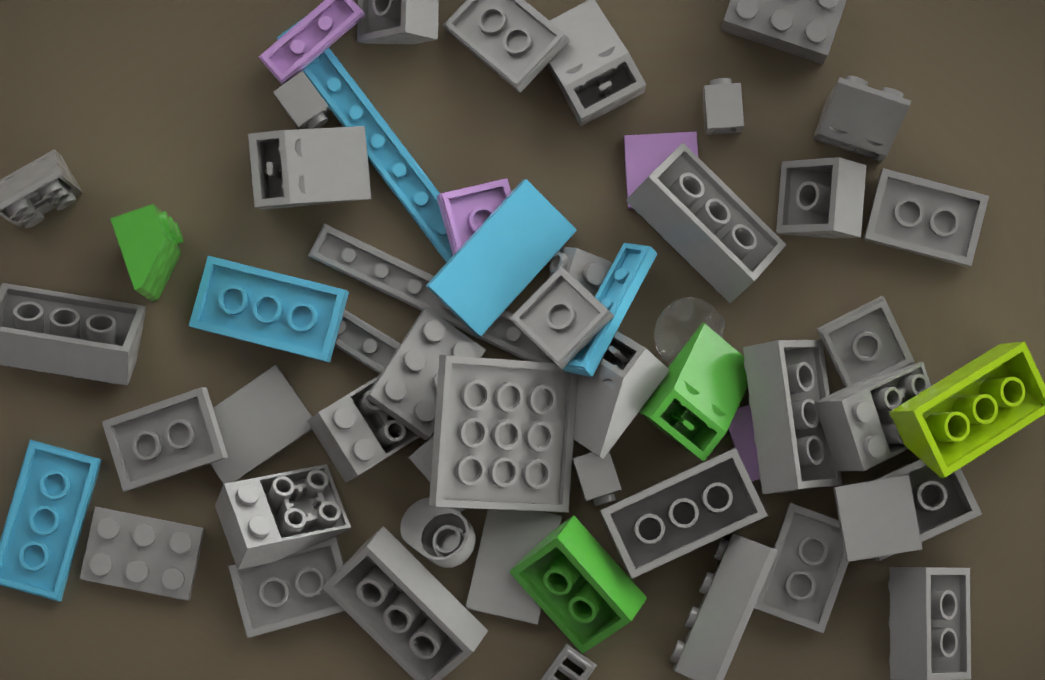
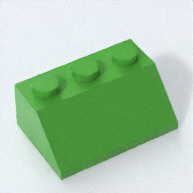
[110,204,184,302]
[509,516,647,654]

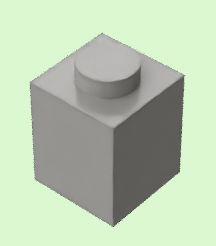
[273,71,331,129]
[702,78,744,135]
[572,451,622,506]

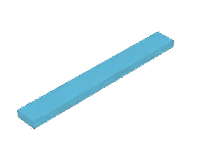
[277,19,453,263]

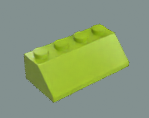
[889,342,1045,478]

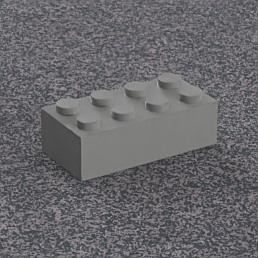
[599,448,768,579]

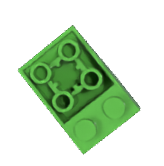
[638,323,748,462]

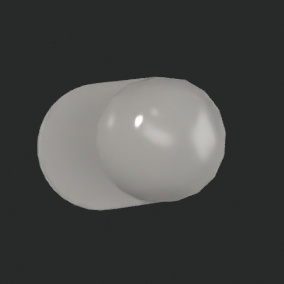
[400,497,476,568]

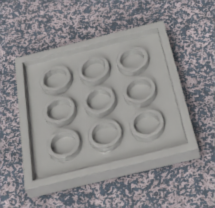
[429,355,578,512]

